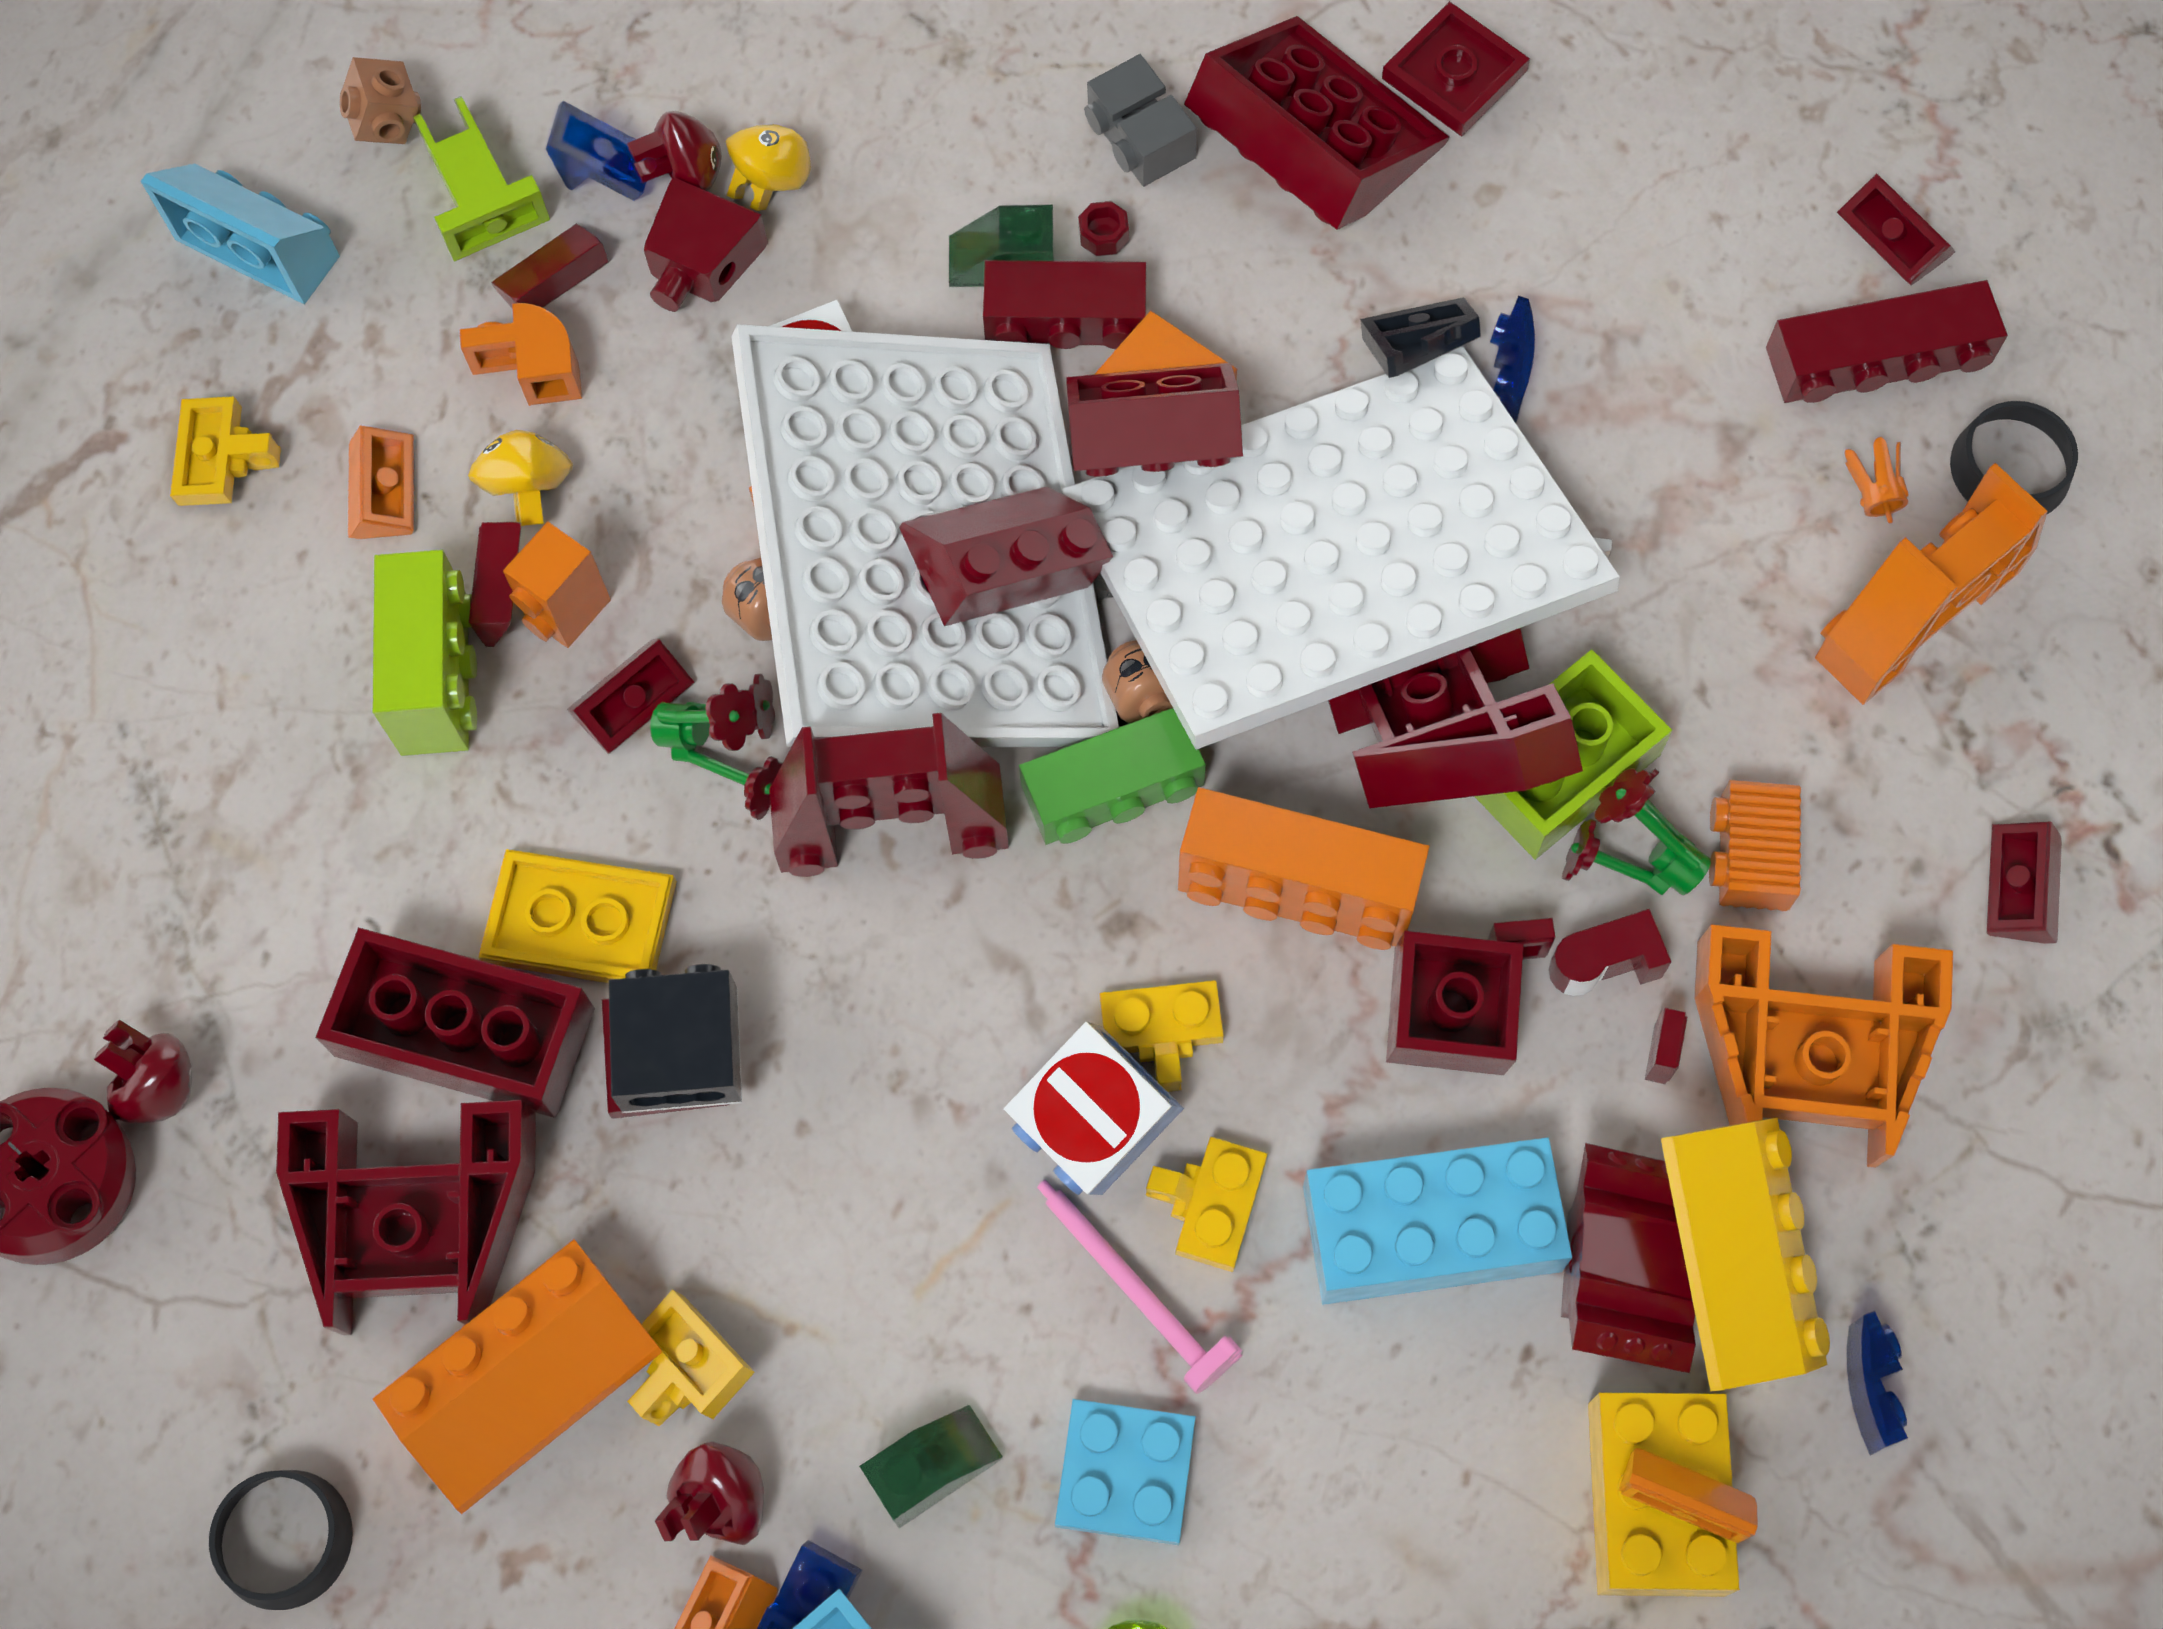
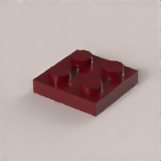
[1382,1,1530,137]

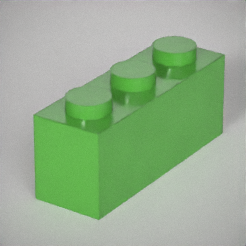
[1019,708,1206,845]

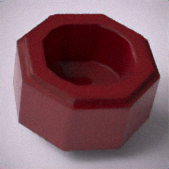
[1078,201,1129,256]

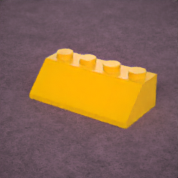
[1661,1118,1830,1391]

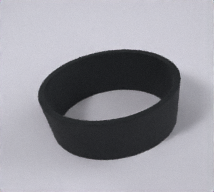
[1950,401,2078,514]
[209,1470,353,1610]

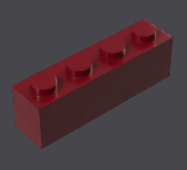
[1766,280,2008,403]

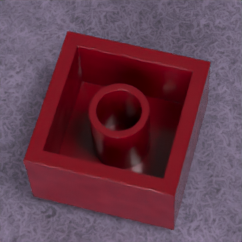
[1386,931,1524,1076]

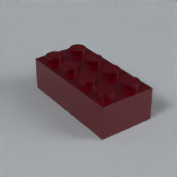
[315,927,595,1118]

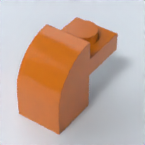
[459,303,582,406]

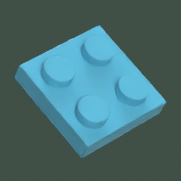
[1055,1399,1196,1545]

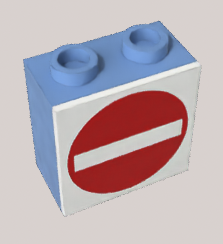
[1004,1021,1184,1195]

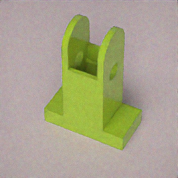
[413,96,550,262]

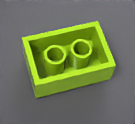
[372,550,477,756]
[1474,649,1672,860]

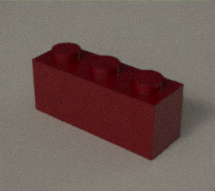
[983,260,1146,349]

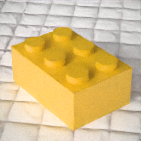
[1588,1392,1740,1597]

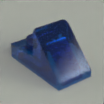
[546,101,647,201]

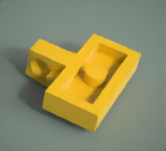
[170,396,281,506]
[1099,980,1224,1092]
[1146,1136,1268,1272]
[627,1289,755,1426]

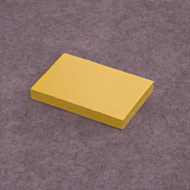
[478,849,677,983]

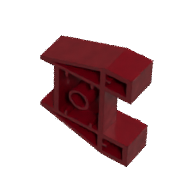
[1328,628,1583,809]
[769,713,1009,877]
[276,1100,536,1335]

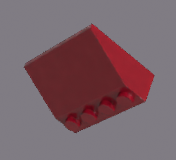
[1184,16,1449,230]

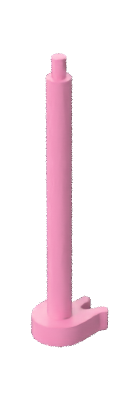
[1037,1180,1243,1394]

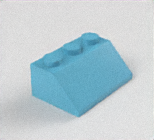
[140,163,340,305]

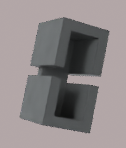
[1084,54,1197,187]

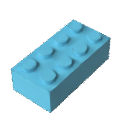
[1303,1137,1572,1305]

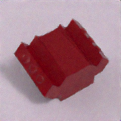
[1561,1143,1696,1373]

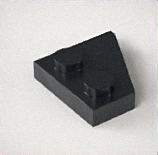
[1360,297,1481,378]

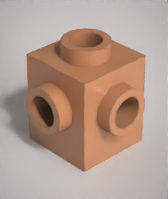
[339,57,421,144]

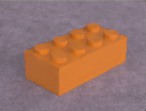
[1178,787,1430,950]

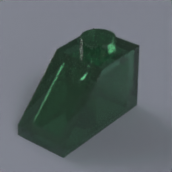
[949,204,1055,287]
[859,1405,1003,1528]

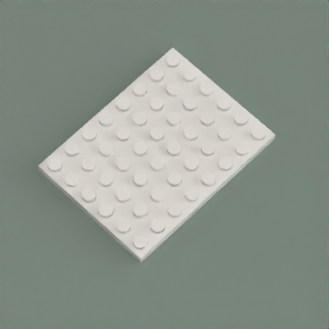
[731,324,1119,747]
[1062,346,1620,750]

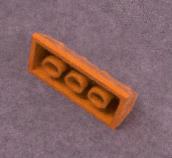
[372,1239,663,1514]

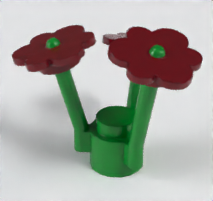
[650,674,783,820]
[1562,768,1711,895]

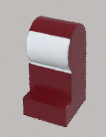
[1548,909,1671,996]

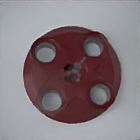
[0,1088,136,1265]

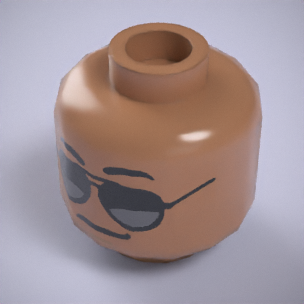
[722,558,772,641]
[1102,640,1173,723]

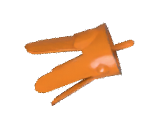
[1845,437,1909,523]

